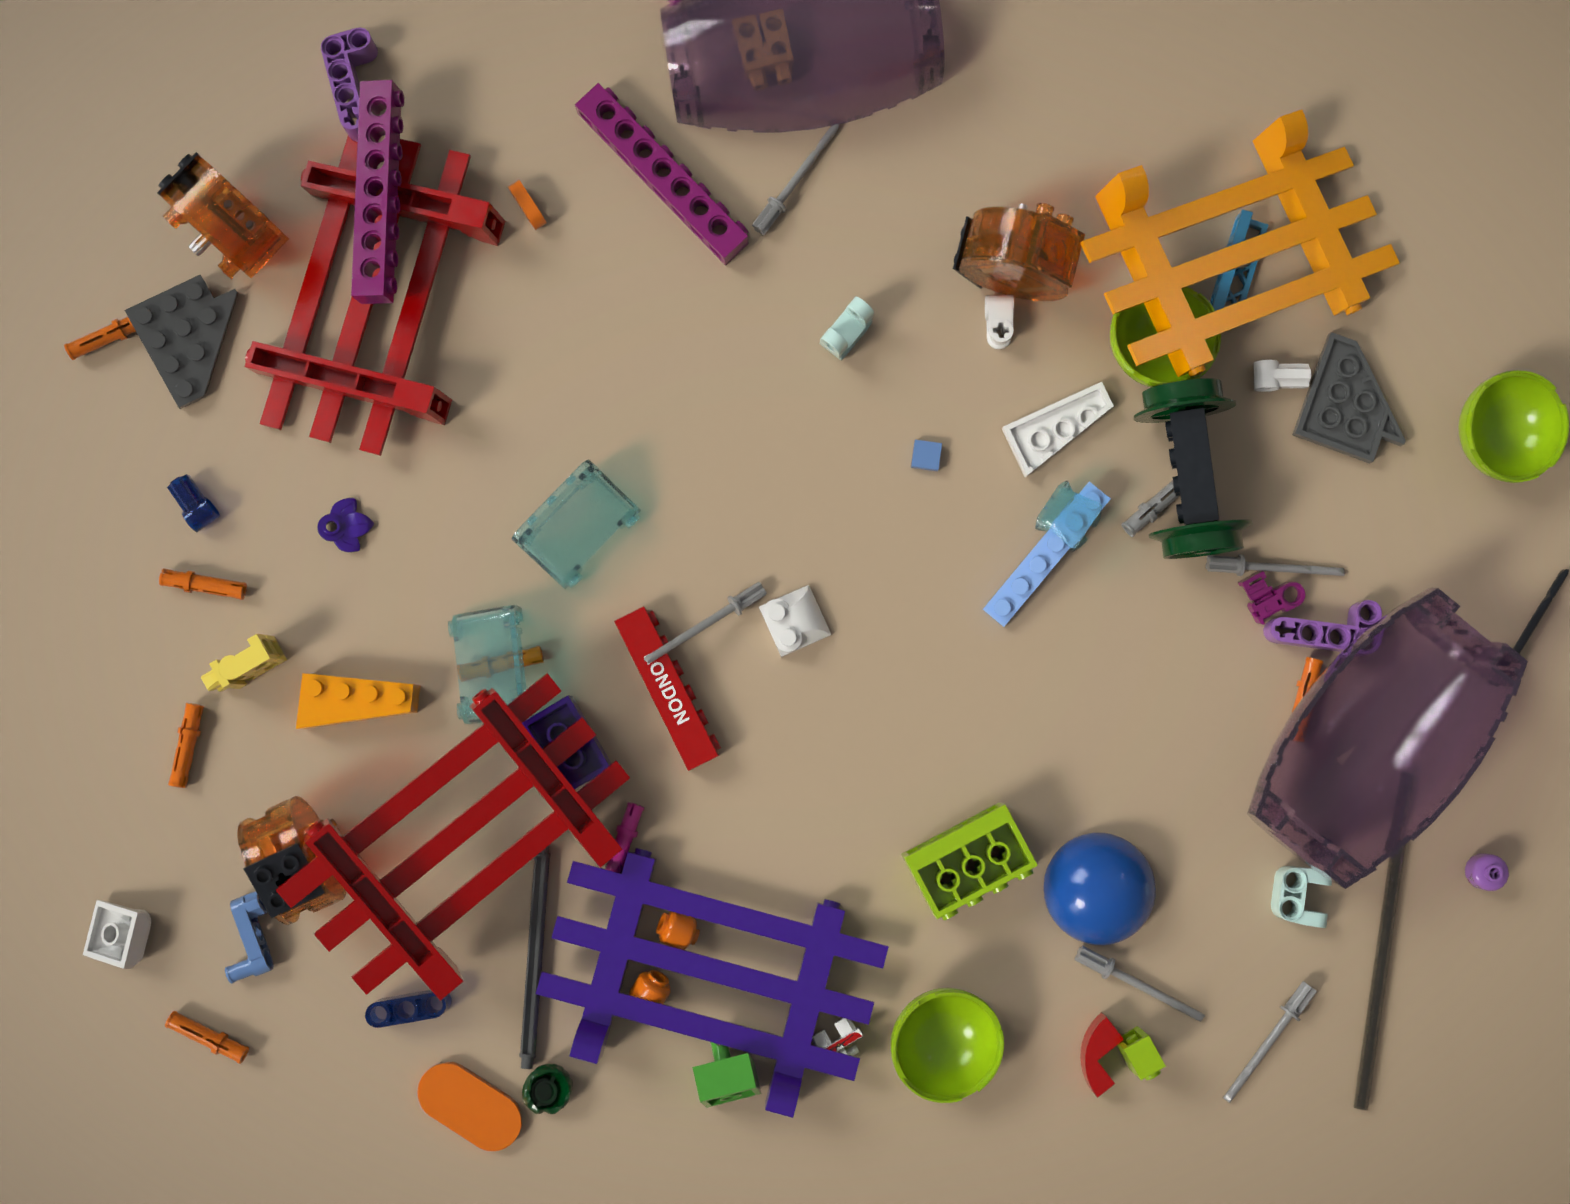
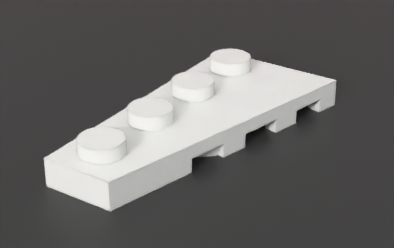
[1002,382,1114,477]

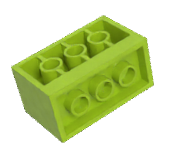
[901,802,1038,920]

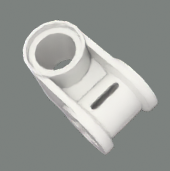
[985,295,1014,350]

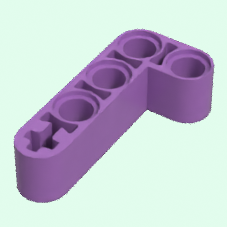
[321,27,378,142]
[1263,600,1382,654]

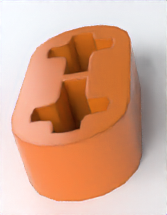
[508,180,547,230]

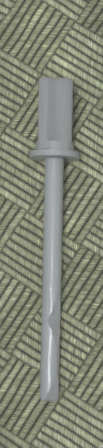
[752,124,839,235]
[1206,554,1345,576]
[644,582,767,664]
[1075,946,1205,1022]
[1223,981,1317,1103]

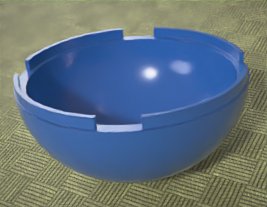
[1043,833,1156,945]

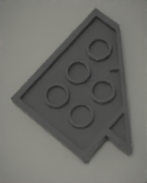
[125,274,238,409]
[1292,332,1406,464]

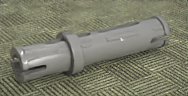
[1121,480,1179,537]

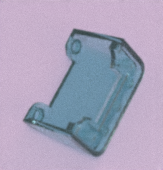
[512,459,641,589]
[448,605,534,725]

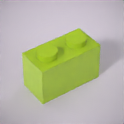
[1117,1026,1166,1080]

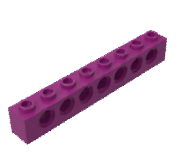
[351,80,405,304]
[575,83,749,266]

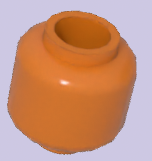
[656,911,700,950]
[629,970,671,1004]

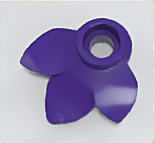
[317,498,374,552]

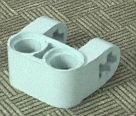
[819,296,874,361]
[1271,866,1333,928]

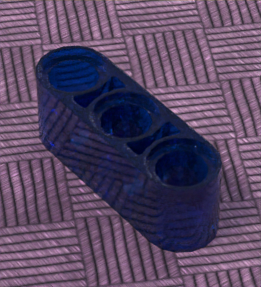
[365,990,452,1028]

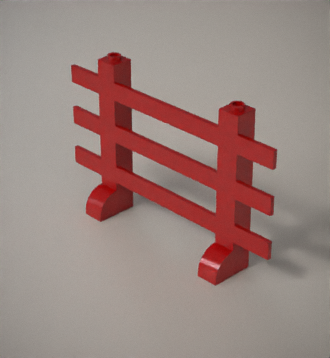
[244,136,506,456]
[276,673,630,1001]

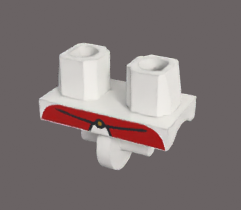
[812,1018,863,1056]

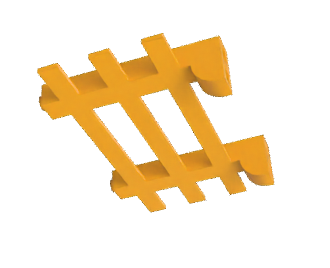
[1080,109,1400,378]

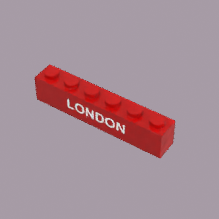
[614,606,721,771]

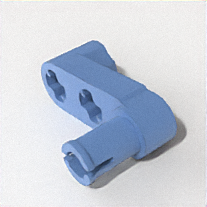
[225,891,274,984]

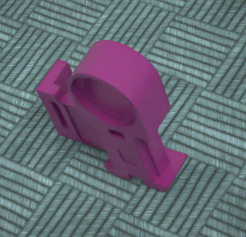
[1238,571,1305,625]

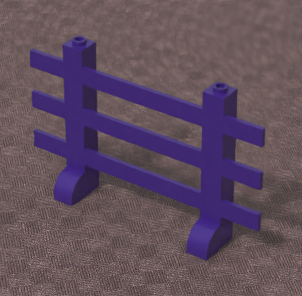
[536,848,889,1118]

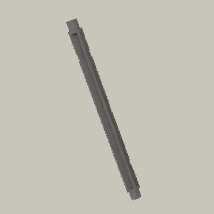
[519,846,551,1069]

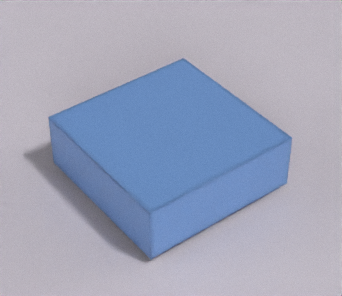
[911,440,942,472]

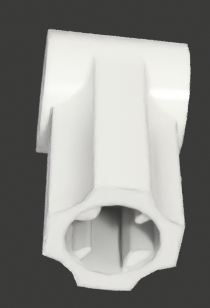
[1254,360,1311,392]

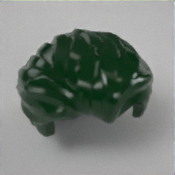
[522,1064,573,1114]

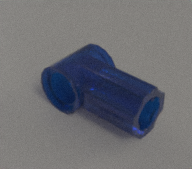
[167,474,220,532]

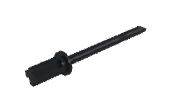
[1489,569,1569,689]

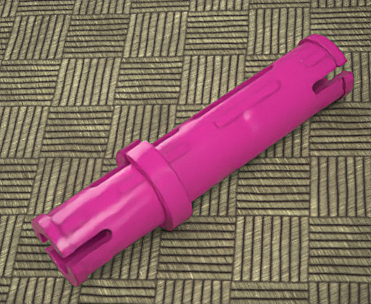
[605,802,645,873]

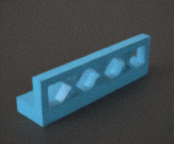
[1210,209,1269,311]

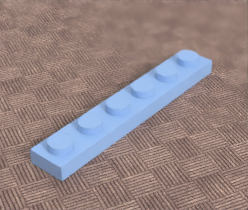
[983,481,1111,627]

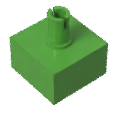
[692,1042,762,1108]

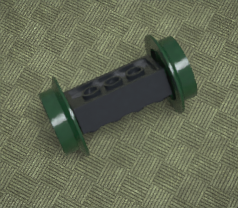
[1134,378,1252,559]

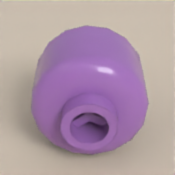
[1465,853,1509,891]

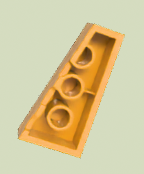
[296,673,421,729]

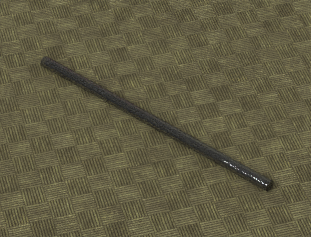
[1353,773,1416,1110]

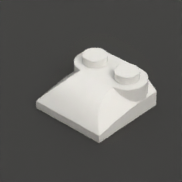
[759,585,831,657]
[83,900,151,969]

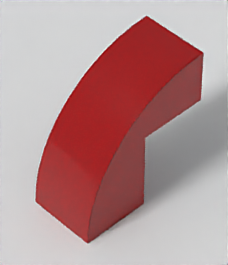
[1080,1012,1124,1098]

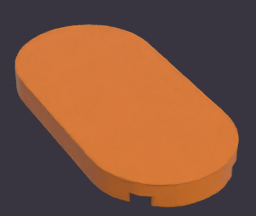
[418,1062,522,1151]

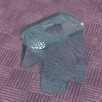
[1035,480,1102,552]

